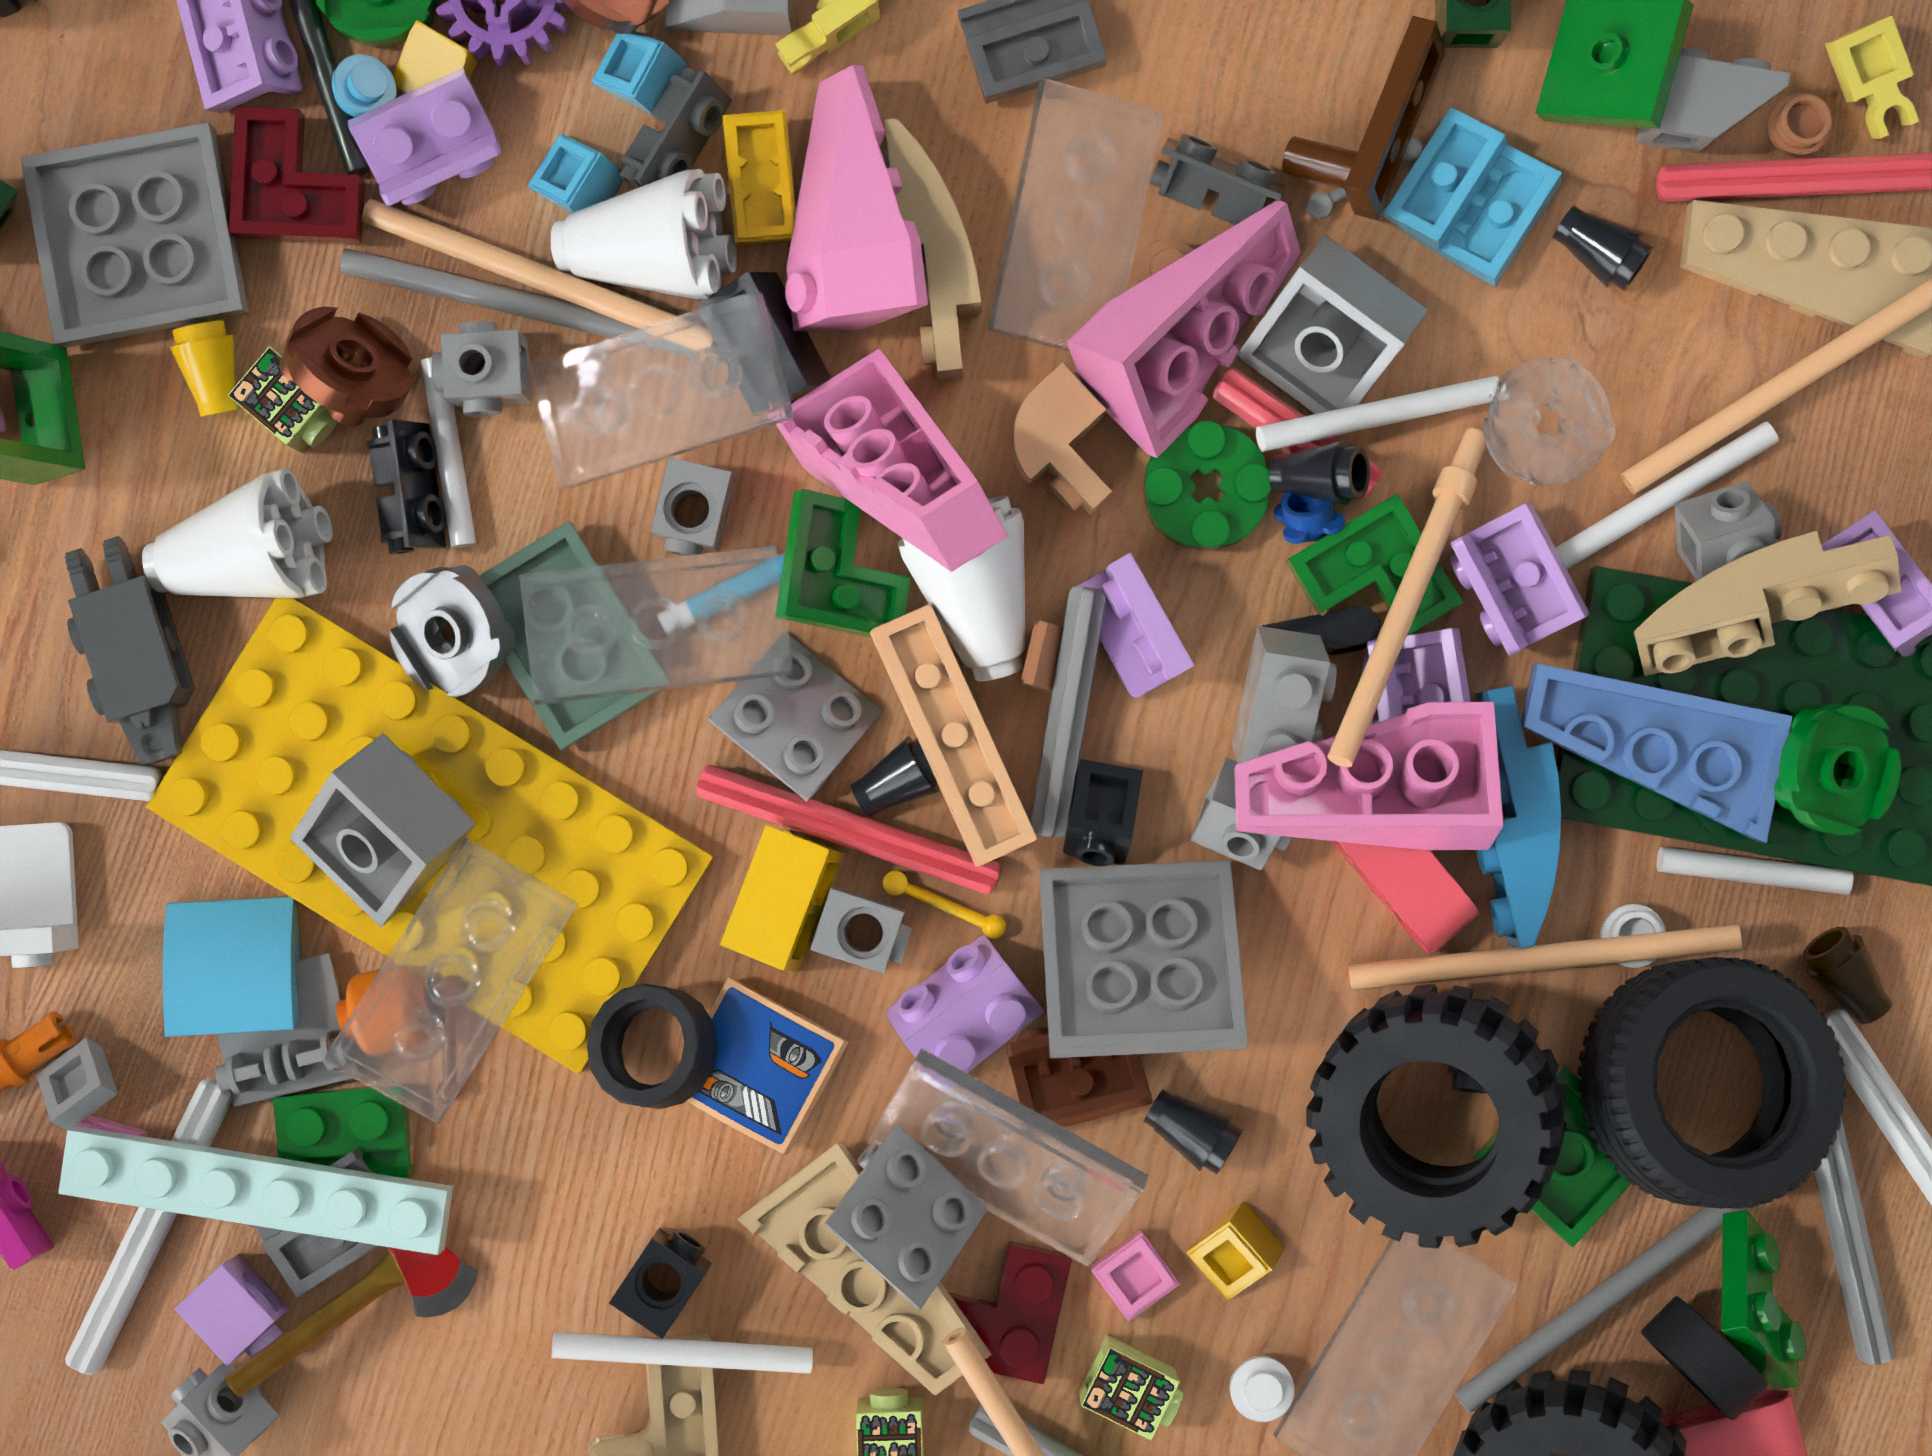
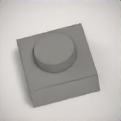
[36,1038,118,1130]

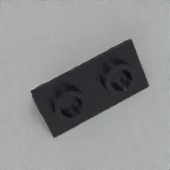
[367,419,446,554]

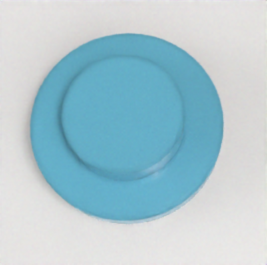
[332,54,397,117]

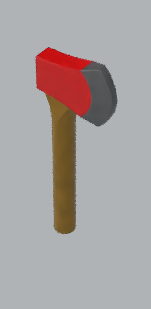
[224,1247,477,1398]

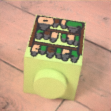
[228,346,337,453]
[1079,1334,1183,1440]
[856,1388,924,1456]

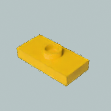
[722,110,796,246]

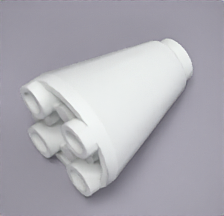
[551,169,737,299]
[142,468,333,598]
[897,495,1026,681]

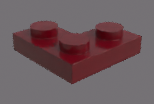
[229,106,365,243]
[948,1241,1072,1385]

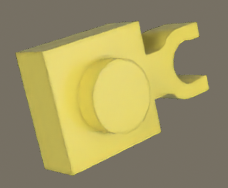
[775,0,880,76]
[1825,15,1919,139]

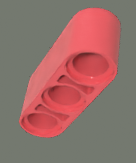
[1331,841,1480,956]
[1660,1389,1808,1456]

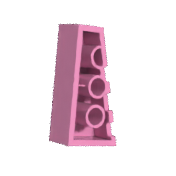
[771,348,1008,572]

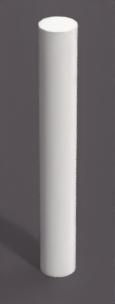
[421,357,476,548]
[1656,847,1853,895]

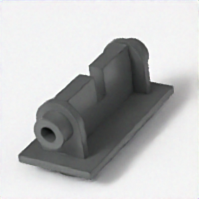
[619,67,732,188]
[1149,134,1285,225]

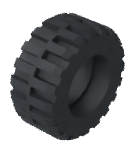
[1306,984,1567,1249]
[1453,1369,1687,1456]

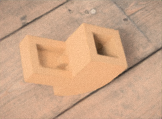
[1012,362,1112,515]

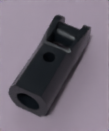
[1262,606,1380,656]

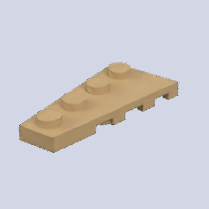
[1680,200,1932,359]
[737,1142,992,1396]

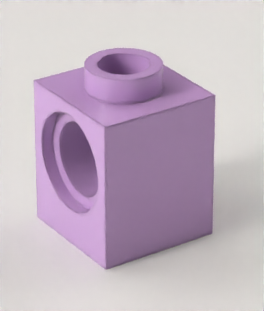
[174,1254,290,1366]

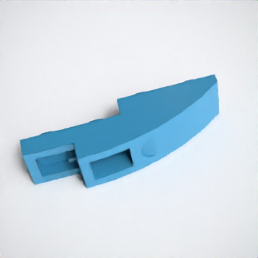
[1475,685,1561,949]

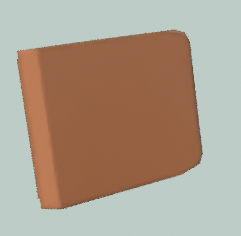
[1020,620,1063,693]

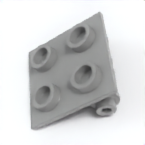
[707,632,883,802]
[215,953,360,1107]
[824,1124,989,1310]

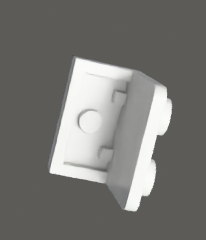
[0,822,79,968]

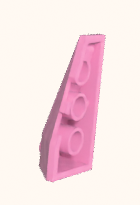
[785,65,928,332]

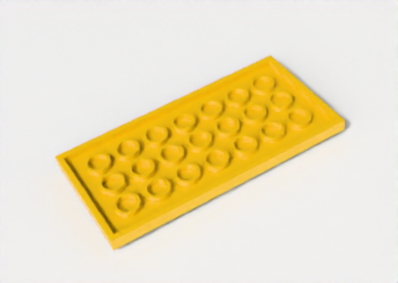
[146,598,715,1075]

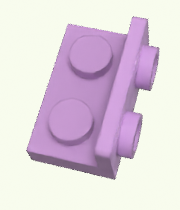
[176,0,303,113]
[348,68,502,206]
[1078,552,1195,698]

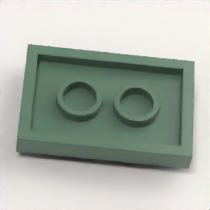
[479,521,672,751]

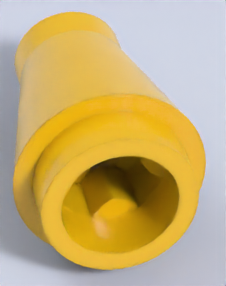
[170,320,239,417]

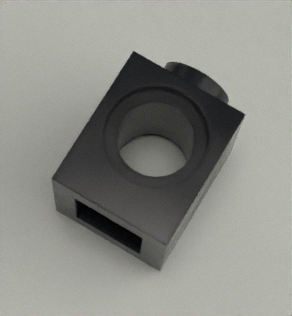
[609,1228,712,1339]

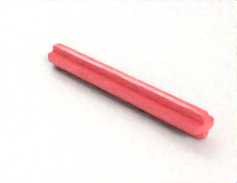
[1655,153,1932,202]
[696,765,1001,894]

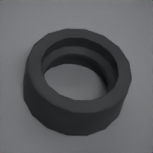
[587,983,718,1109]
[1641,1296,1768,1420]

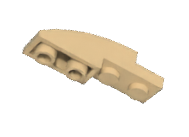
[880,118,982,381]
[1634,531,1901,676]

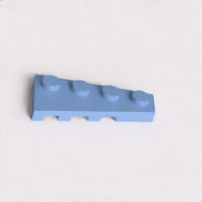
[1521,663,1793,843]

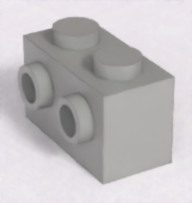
[1232,626,1337,764]

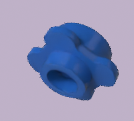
[1274,492,1345,544]

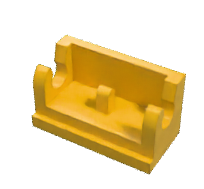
[720,825,845,971]

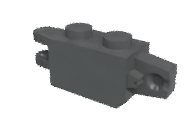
[65,536,195,765]

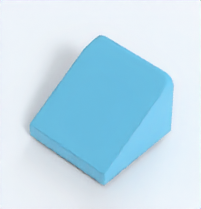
[591,31,688,114]
[527,133,624,214]

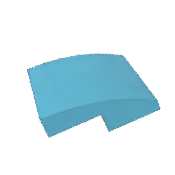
[1383,107,1563,288]
[163,896,301,1037]

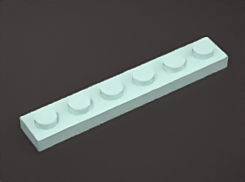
[58,1126,453,1255]

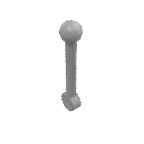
[1306,138,1424,219]

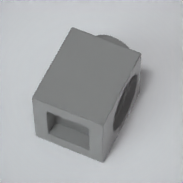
[650,457,737,559]
[810,886,913,974]

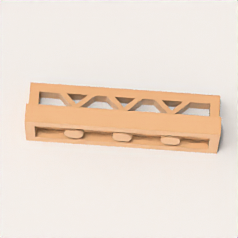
[869,603,1038,867]

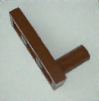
[1282,16,1445,221]

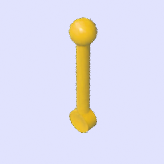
[883,870,1007,939]

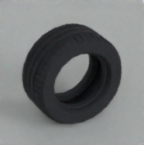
[1578,957,1846,1209]

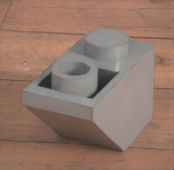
[1636,48,1791,153]

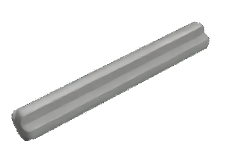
[1030,586,1107,838]
[1814,1117,1896,1365]

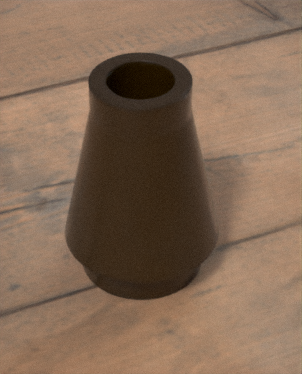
[1803,927,1892,1024]

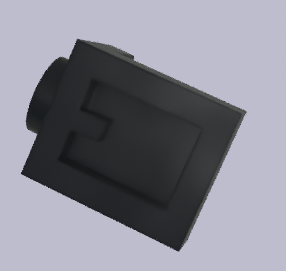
[1063,759,1143,866]

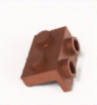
[1005,1027,1153,1137]

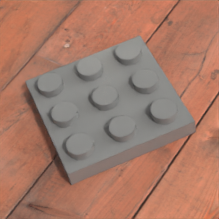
[20,122,249,348]
[1039,860,1248,1058]

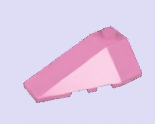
[1067,200,1301,458]
[1234,702,1503,850]

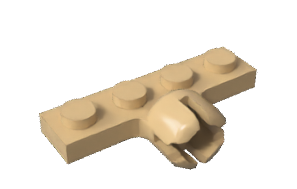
[587,1333,719,1456]

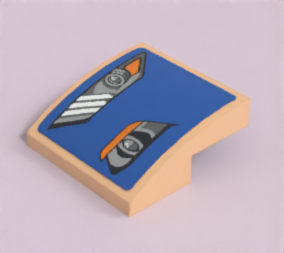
[687,977,849,1155]

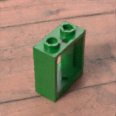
[0,331,86,485]

